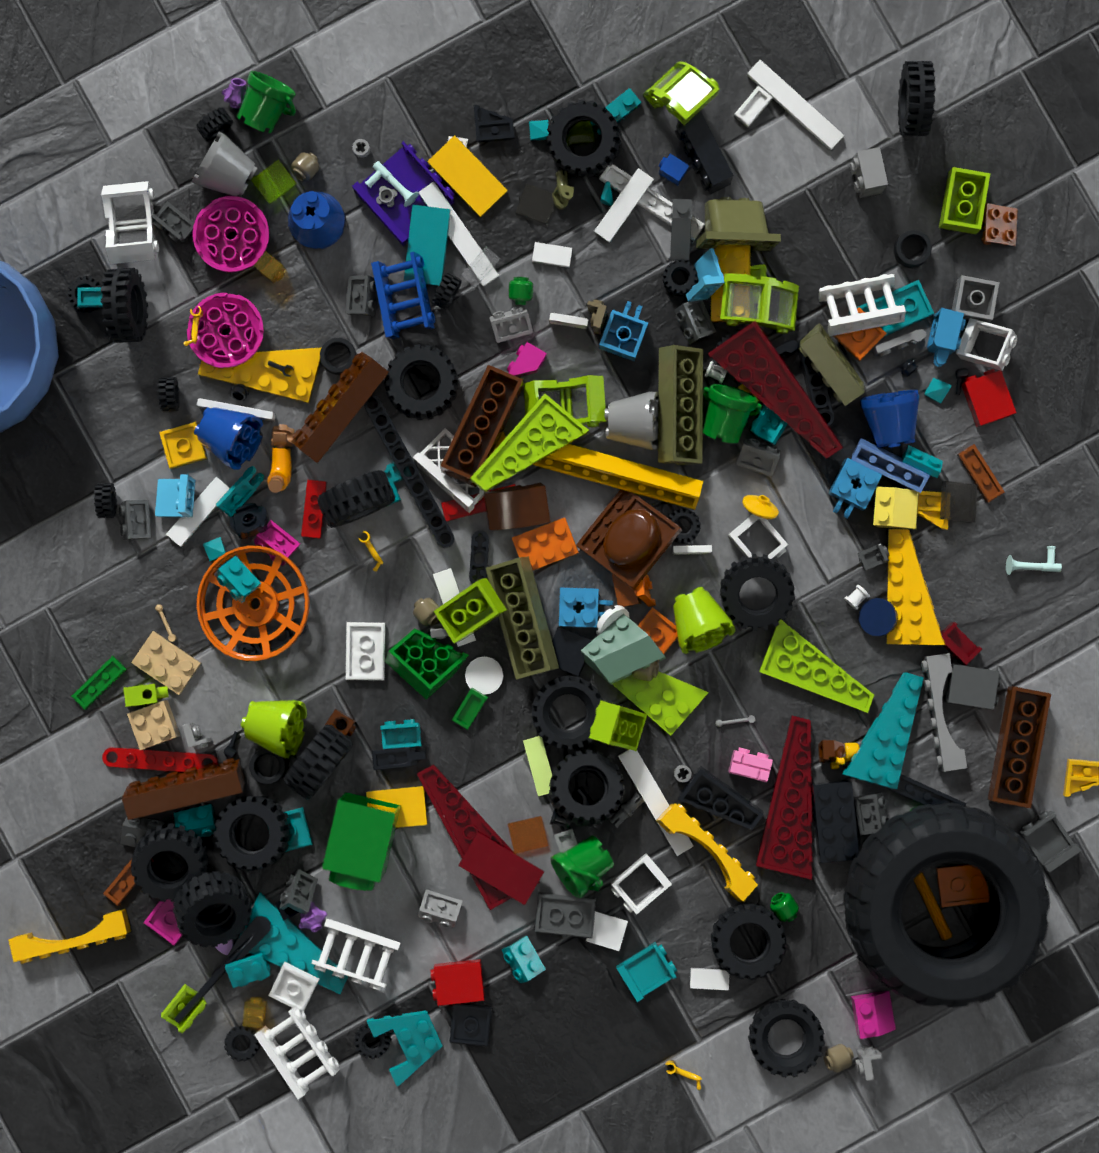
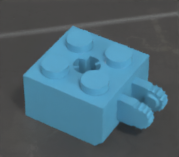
[599,301,648,361]
[927,308,966,367]
[828,458,882,519]
[559,588,613,628]

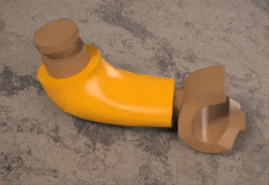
[267,424,295,493]

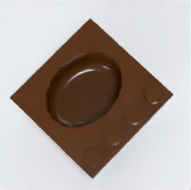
[576,489,682,590]

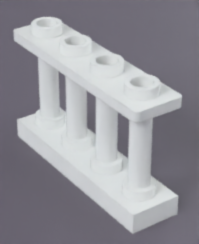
[819,274,906,337]
[311,919,401,991]
[254,1005,340,1099]

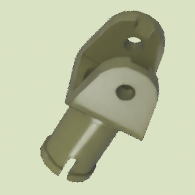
[552,170,574,209]

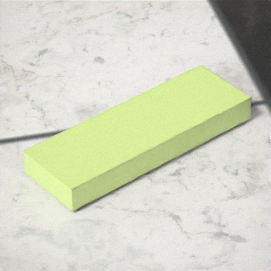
[523,736,552,796]

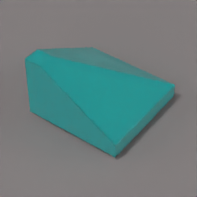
[529,120,549,141]
[600,181,614,206]
[924,378,952,404]
[203,537,227,562]

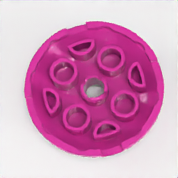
[193,196,270,272]
[187,293,264,368]

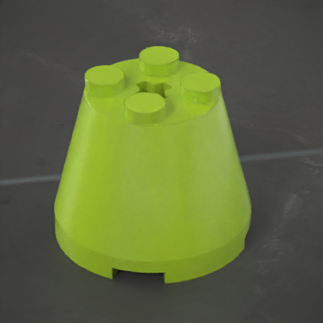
[673,587,736,654]
[241,700,307,759]

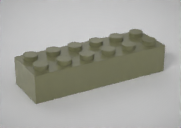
[658,345,703,465]
[486,556,559,680]

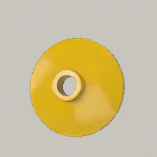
[742,495,779,519]

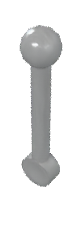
[715,715,755,727]

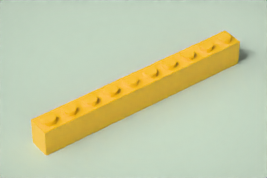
[533,444,703,510]

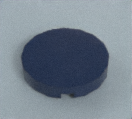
[859,598,898,636]

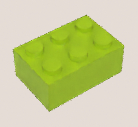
[939,167,990,234]
[434,578,507,644]
[589,700,647,751]

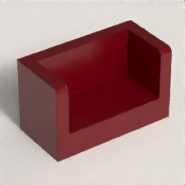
[941,622,982,665]

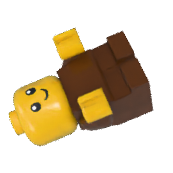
[818,740,860,769]

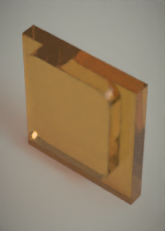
[508,816,548,854]

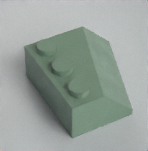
[581,614,666,685]

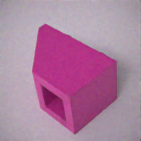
[506,342,547,377]

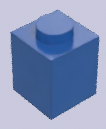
[658,154,689,186]

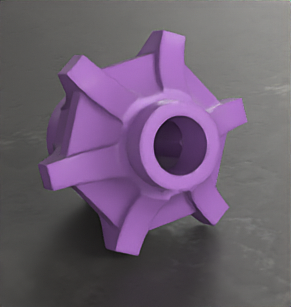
[222,78,247,108]
[299,902,327,932]

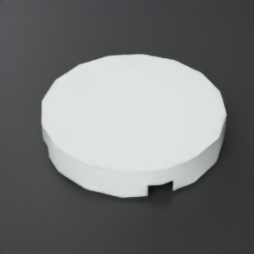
[596,605,629,635]
[465,656,503,695]

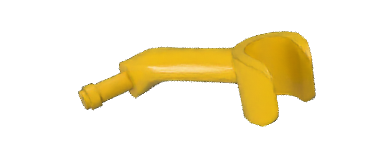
[184,306,203,346]
[359,531,383,572]
[665,1060,702,1090]

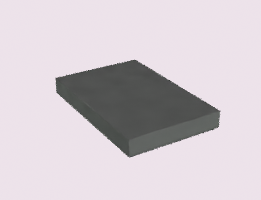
[535,893,596,938]

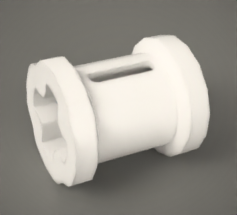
[704,361,727,384]
[844,585,870,610]

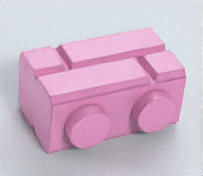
[728,747,773,782]

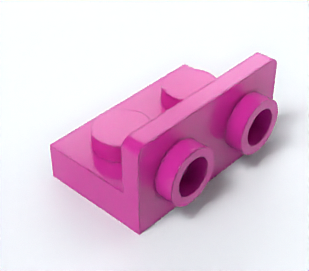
[254,520,300,566]

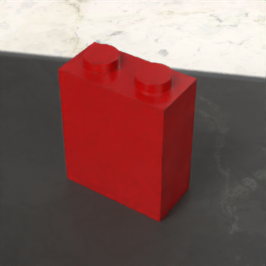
[961,369,1016,428]
[431,959,485,1006]

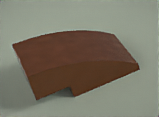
[484,482,550,530]

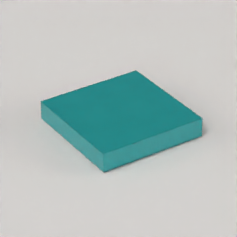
[267,807,313,852]

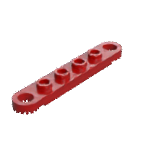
[102,747,218,772]

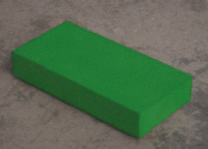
[452,687,488,730]

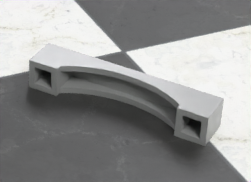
[921,653,967,772]

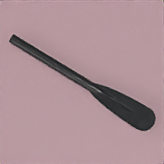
[174,916,271,1024]

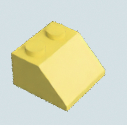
[873,487,919,529]

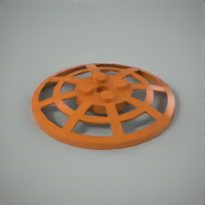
[197,546,310,661]

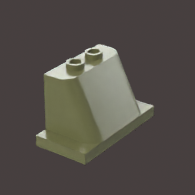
[696,197,781,251]

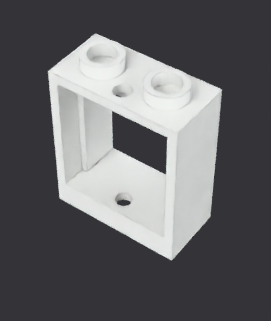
[956,318,1017,371]
[727,514,788,559]
[611,853,672,915]

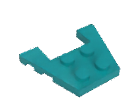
[366,1010,443,1086]

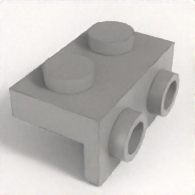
[855,1045,882,1081]

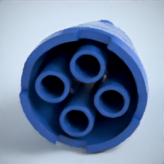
[288,191,345,249]
[861,390,919,447]
[194,407,263,470]

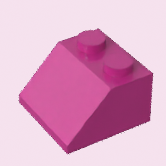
[851,990,896,1039]

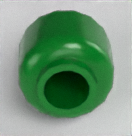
[508,277,533,305]
[770,892,799,922]

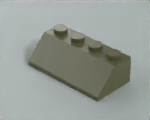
[799,323,864,406]

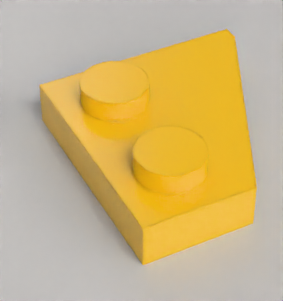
[1063,759,1099,797]

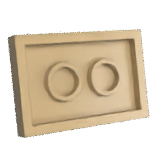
[131,631,201,695]

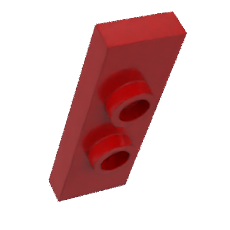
[301,479,327,539]

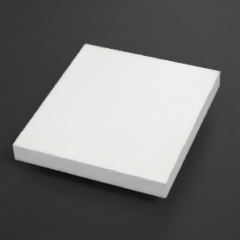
[586,911,628,951]

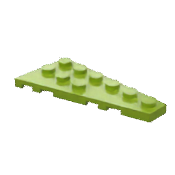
[470,394,589,492]
[759,620,874,713]
[612,671,709,736]

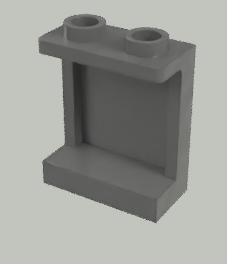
[944,664,1001,710]
[1019,810,1081,873]

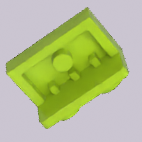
[161,984,206,1033]

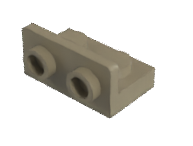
[587,300,607,335]

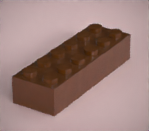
[291,351,389,463]
[440,365,524,487]
[987,686,1051,808]
[122,758,246,820]

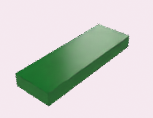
[71,656,127,710]

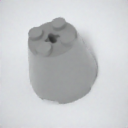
[191,131,257,196]
[605,392,658,450]

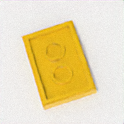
[366,786,427,828]

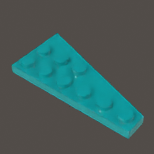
[842,672,924,790]
[238,892,349,994]

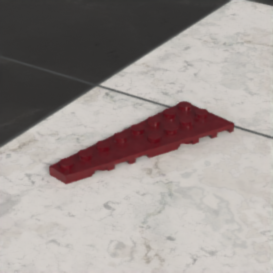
[708,320,843,459]
[756,715,813,880]
[417,764,540,910]

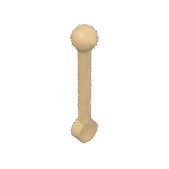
[155,604,176,642]

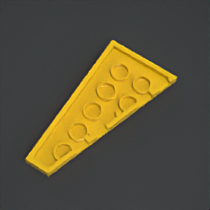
[198,347,322,403]
[887,529,945,645]

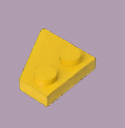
[917,491,950,530]

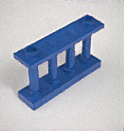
[371,252,435,339]

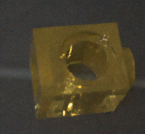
[254,251,286,283]
[242,997,267,1028]

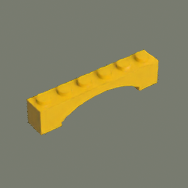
[656,803,758,902]
[8,909,131,964]

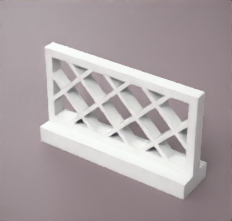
[413,428,489,513]

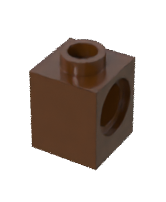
[325,709,356,737]

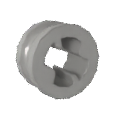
[352,139,370,158]
[674,765,692,783]

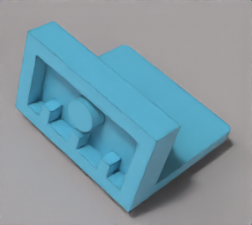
[686,248,725,301]
[155,474,196,517]

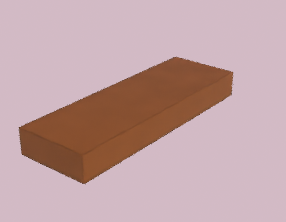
[957,444,1005,503]
[103,857,156,906]

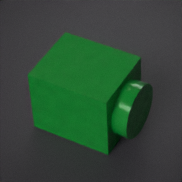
[322,792,401,891]

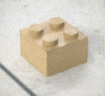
[127,700,180,750]

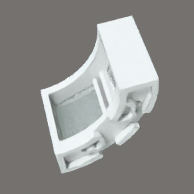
[101,181,159,264]

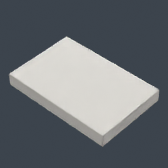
[346,622,385,680]

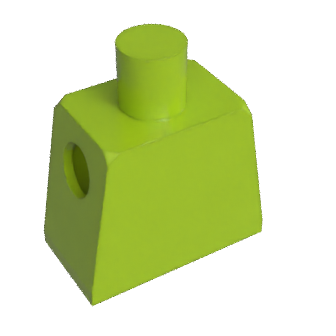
[123,684,169,707]

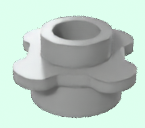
[376,186,398,207]

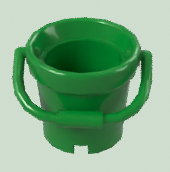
[237,71,296,134]
[703,384,762,443]
[550,835,614,899]

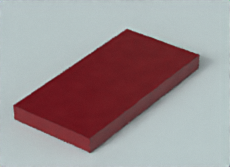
[458,832,545,905]

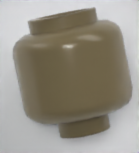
[291,152,320,181]
[413,598,439,626]
[632,661,659,681]
[823,1044,854,1073]

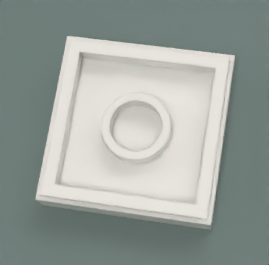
[269,962,319,1011]

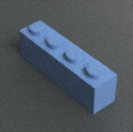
[851,438,930,493]

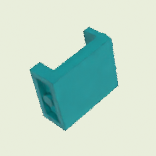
[616,942,678,1002]

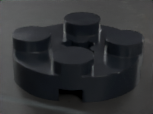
[230,503,269,539]

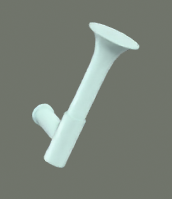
[365,161,419,207]
[1006,546,1062,575]

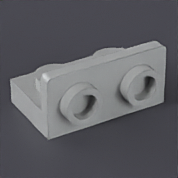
[489,306,533,343]
[182,723,212,750]
[418,890,463,928]

